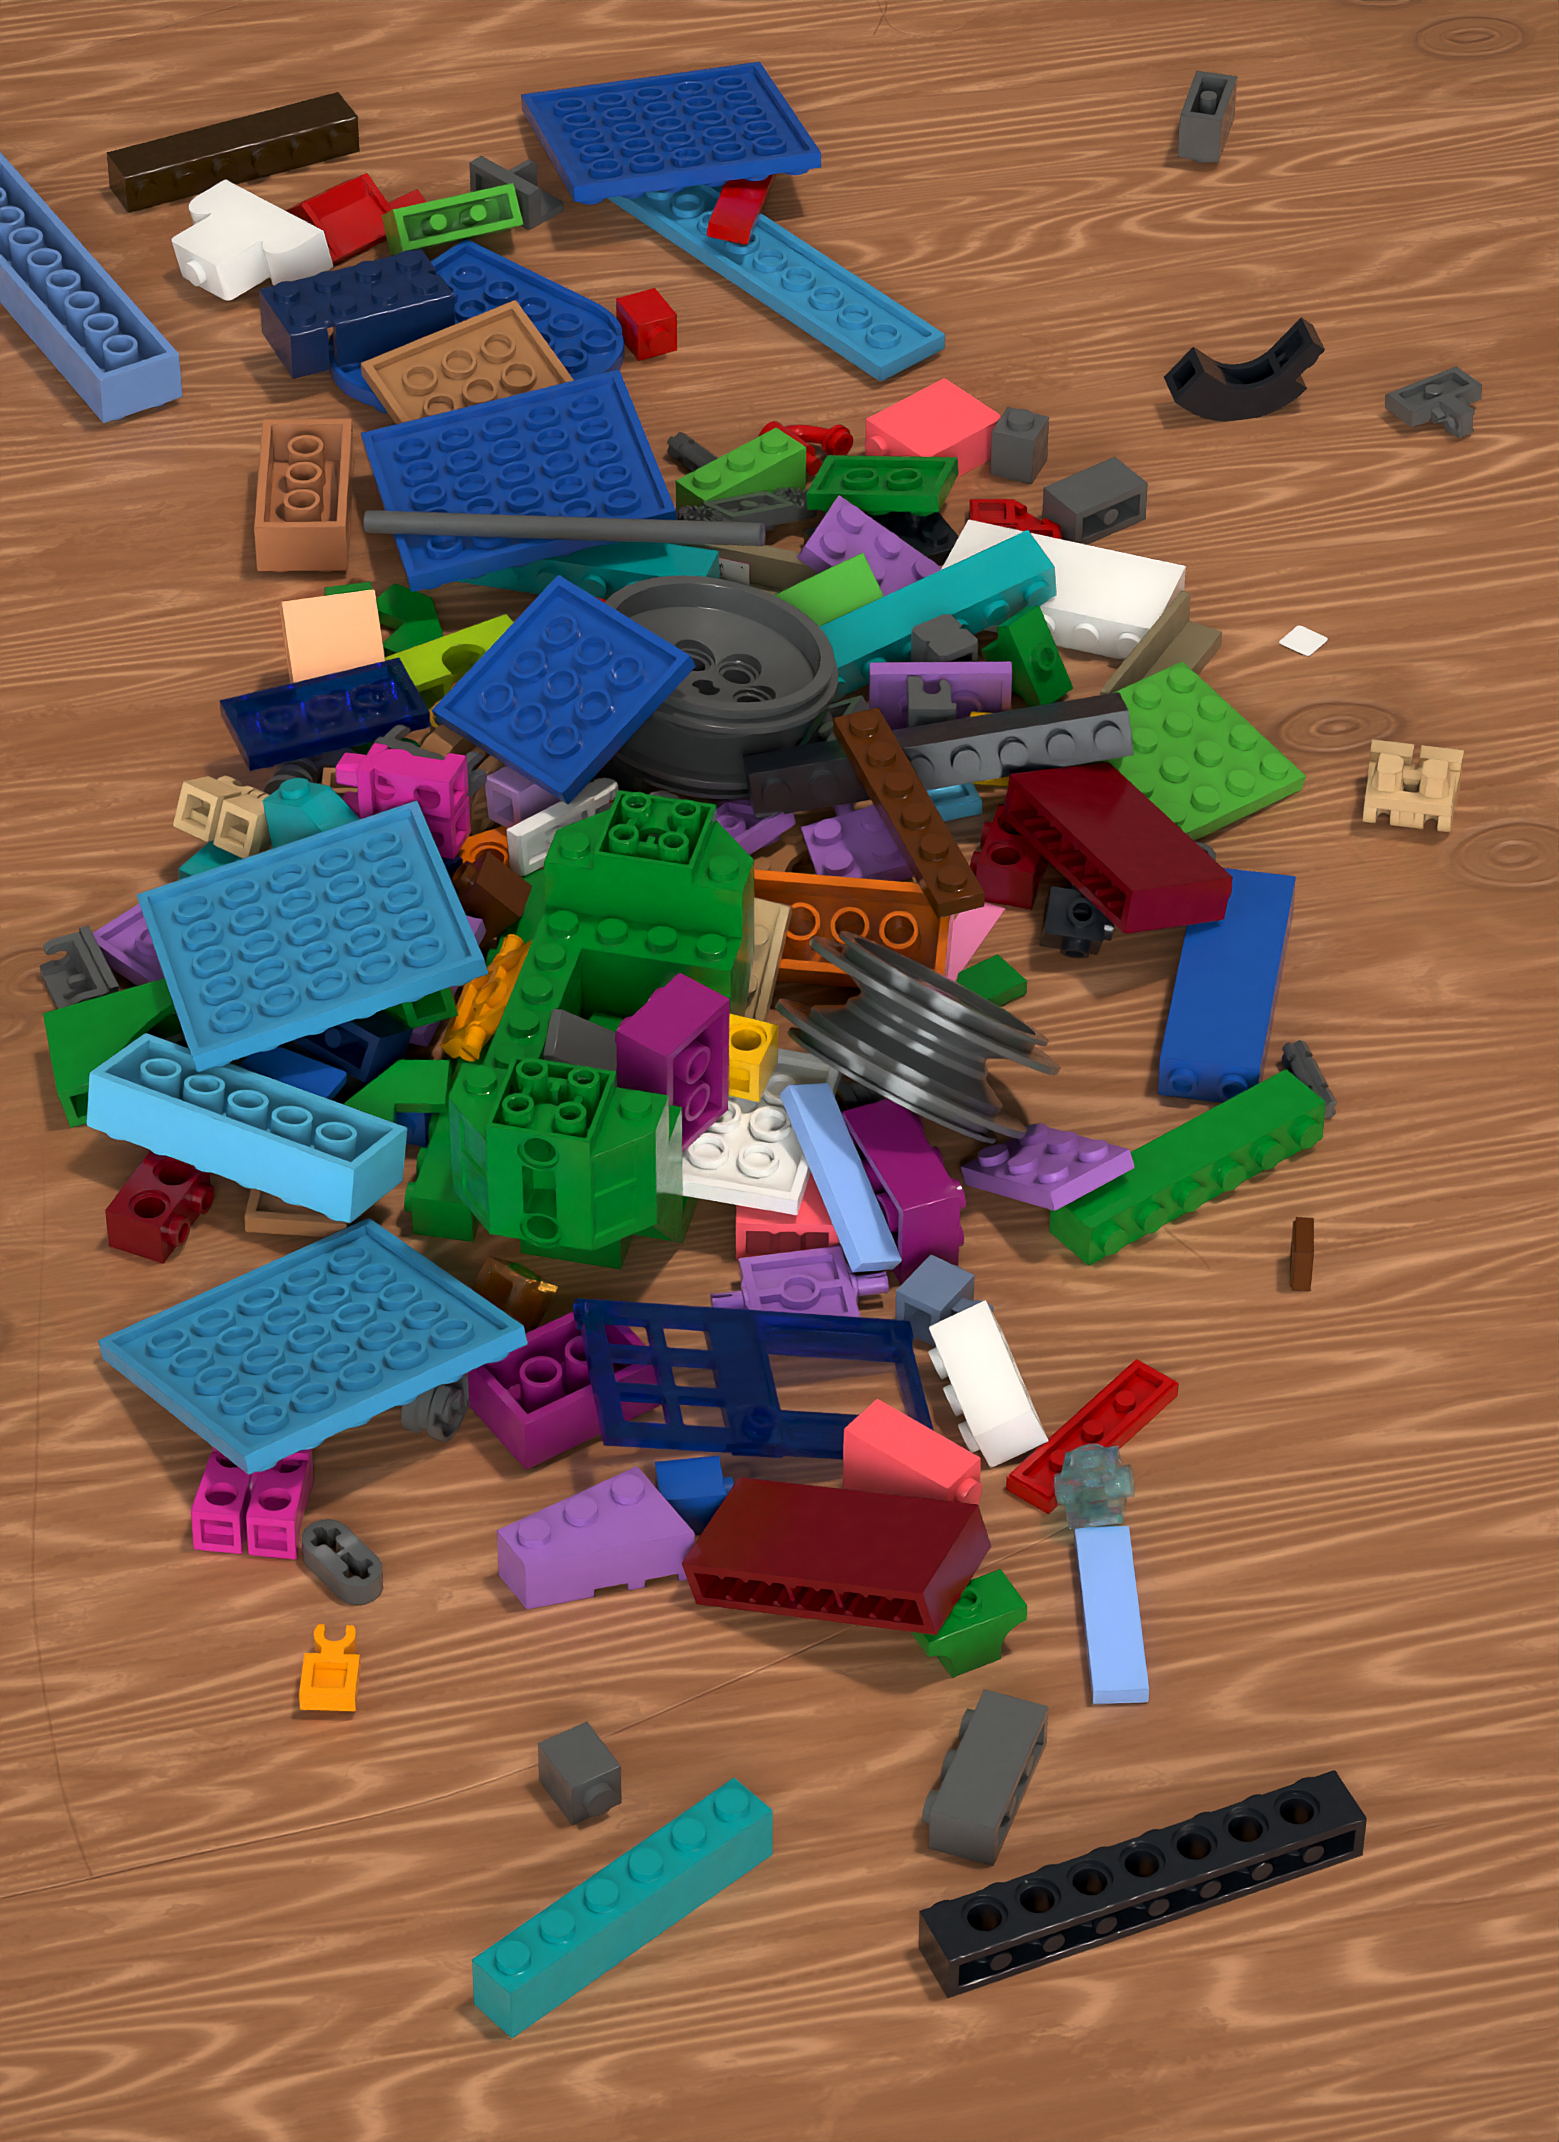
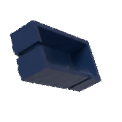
[259,249,455,379]

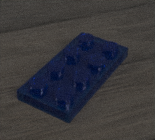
[220,658,431,771]

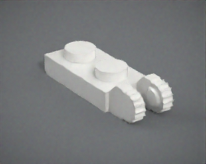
[506,777,618,876]

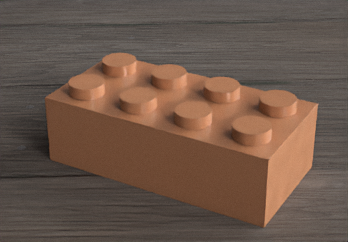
[254,419,354,573]

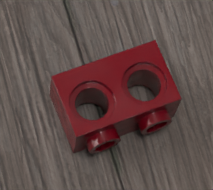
[970,804,1049,910]
[105,1150,215,1264]

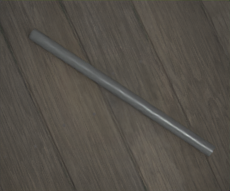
[364,510,765,546]

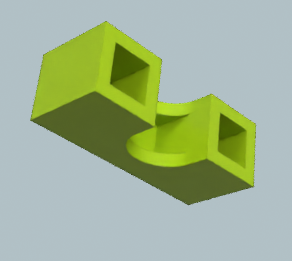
[385,614,514,724]

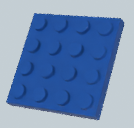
[432,575,696,805]

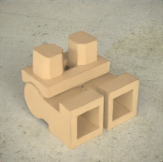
[1363,739,1464,833]
[173,775,273,859]

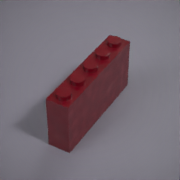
[1002,762,1233,934]
[682,1477,991,1635]

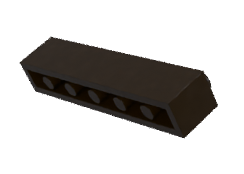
[107,92,360,213]

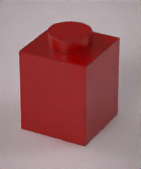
[616,288,677,361]

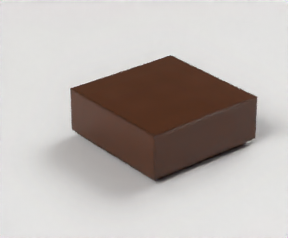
[1290,1217,1314,1291]

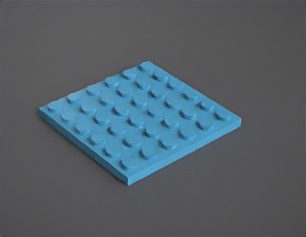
[137,801,488,1073]
[98,1218,528,1475]

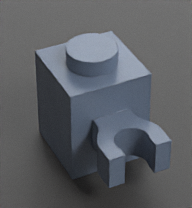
[895,1255,994,1347]

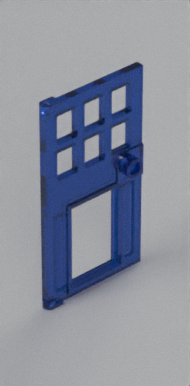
[573,1298,934,1460]

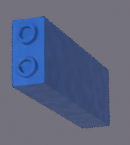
[1158,868,1296,1103]

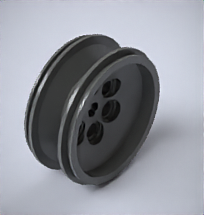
[604,575,838,799]

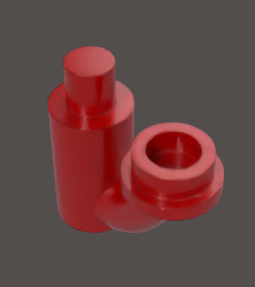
[759,421,854,475]

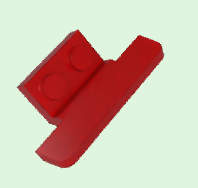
[285,173,426,266]

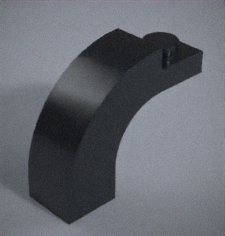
[1164,317,1325,422]

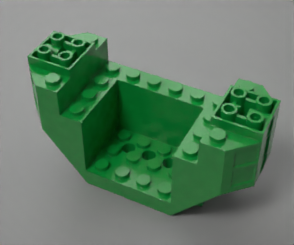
[449,790,754,1270]

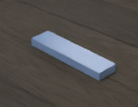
[779,1083,902,1273]
[1074,1526,1149,1704]

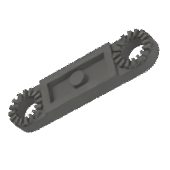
[677,487,817,531]

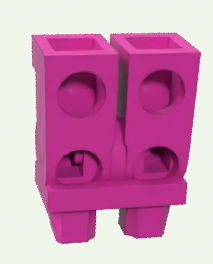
[336,743,471,859]
[191,1447,314,1560]

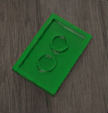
[806,455,959,516]

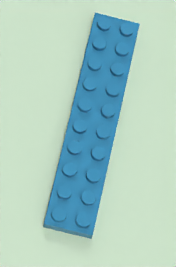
[607,184,945,382]

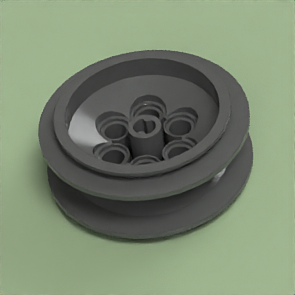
[775,931,1061,1144]

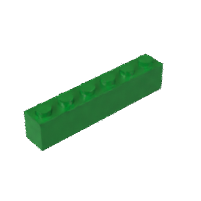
[1049,1069,1326,1266]

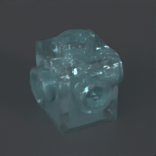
[1054,1444,1135,1529]

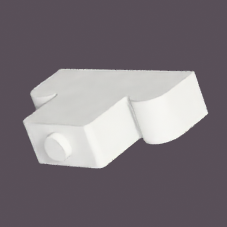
[171,179,334,301]

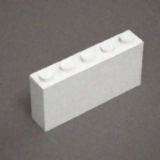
[941,520,1186,660]

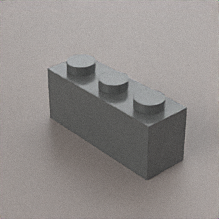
[922,1689,1048,1866]

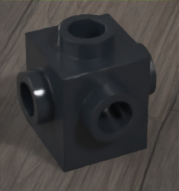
[1040,885,1114,958]

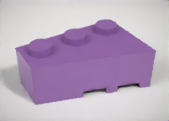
[497,1466,695,1609]

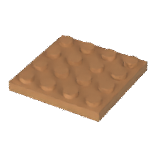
[361,300,574,424]

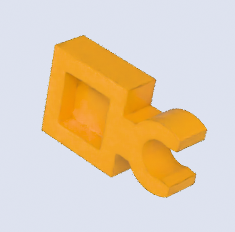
[299,1624,361,1711]

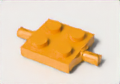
[440,934,533,1062]

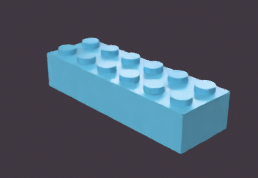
[87,1033,407,1223]

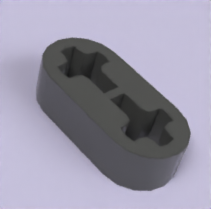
[302,1519,383,1605]

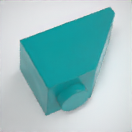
[262,778,360,849]

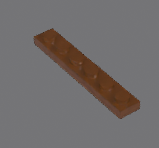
[833,707,985,918]

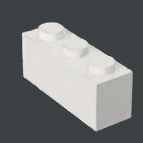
[928,1300,1049,1468]

